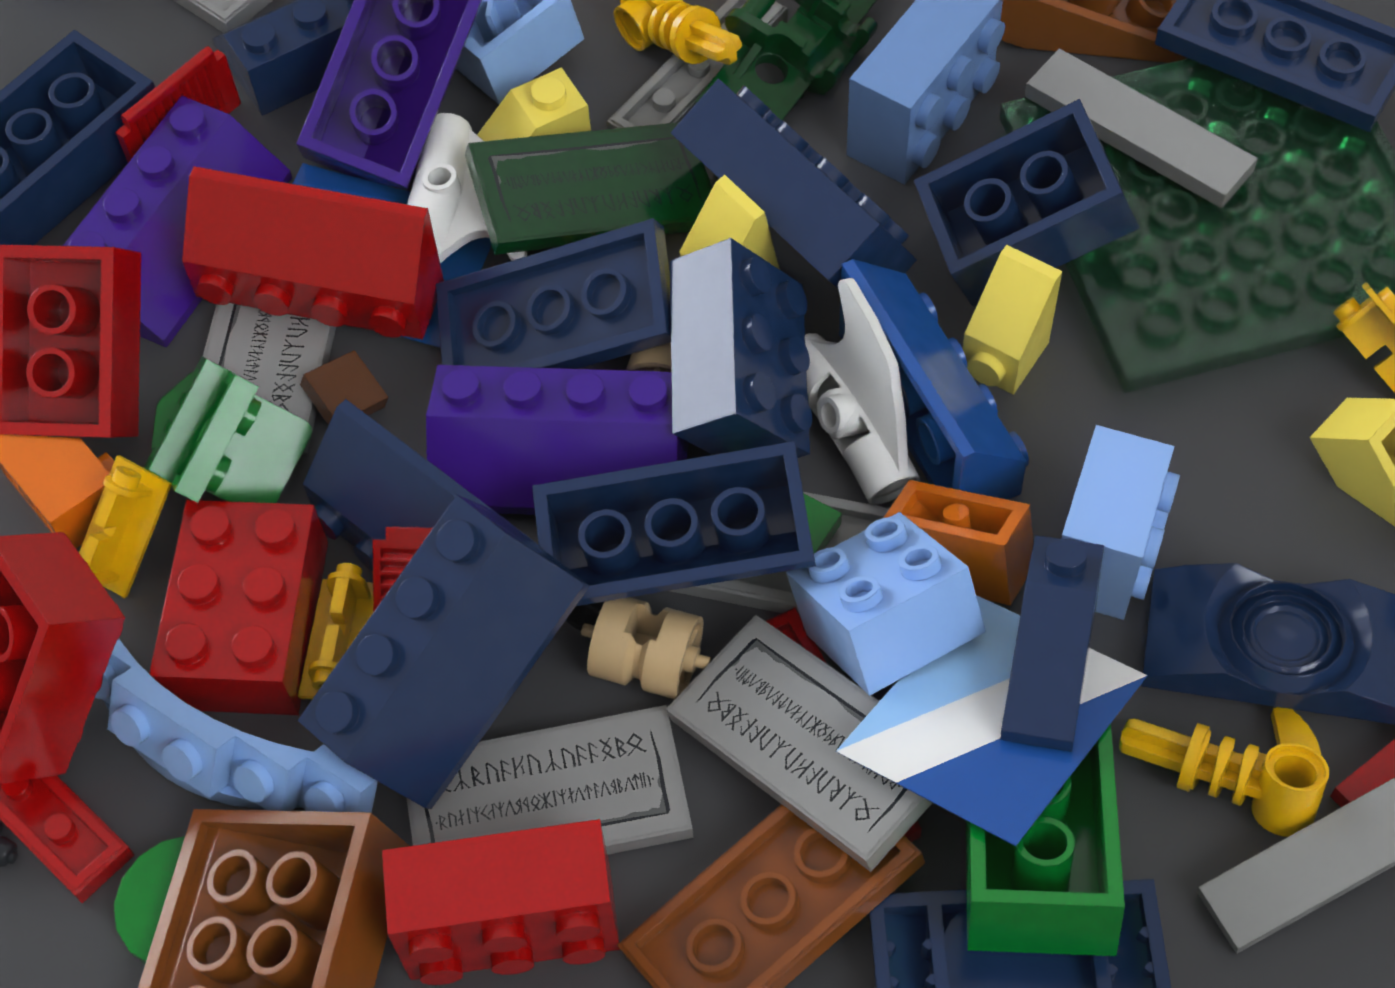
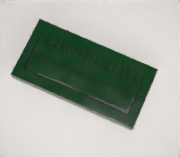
[465,122,712,255]

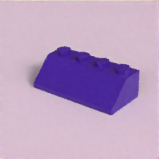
[296,0,482,189]
[63,96,293,348]
[426,365,689,515]

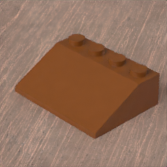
[138,809,410,988]

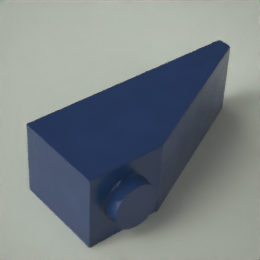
[1000,535,1104,752]

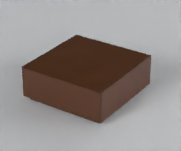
[300,350,389,425]

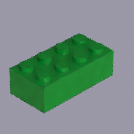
[965,724,1125,956]

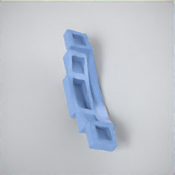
[95,639,378,813]

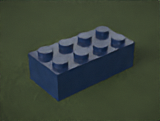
[0,30,155,245]
[670,78,917,288]

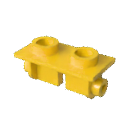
[1333,282,1395,393]
[79,455,172,598]
[298,563,373,700]

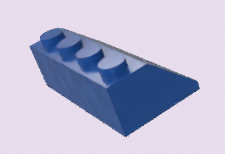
[839,259,1029,500]

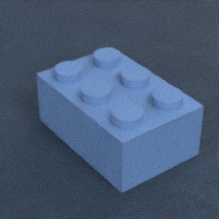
[846,0,1005,185]

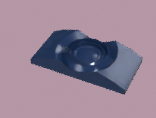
[1141,563,1395,725]
[869,879,1171,988]

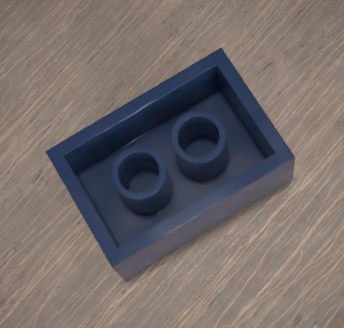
[914,99,1140,307]
[670,238,812,458]

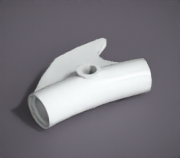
[407,113,527,264]
[805,278,920,505]

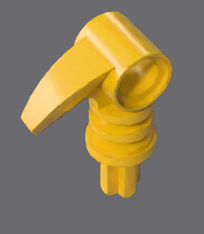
[613,0,742,65]
[1119,707,1329,837]

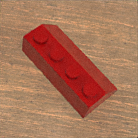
[182,166,444,340]

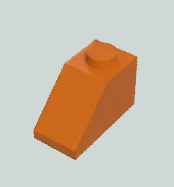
[0,434,114,548]
[883,480,1034,606]

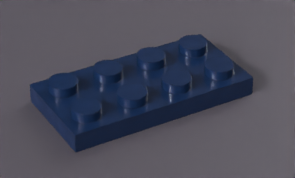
[1155,0,1395,132]
[436,218,671,369]

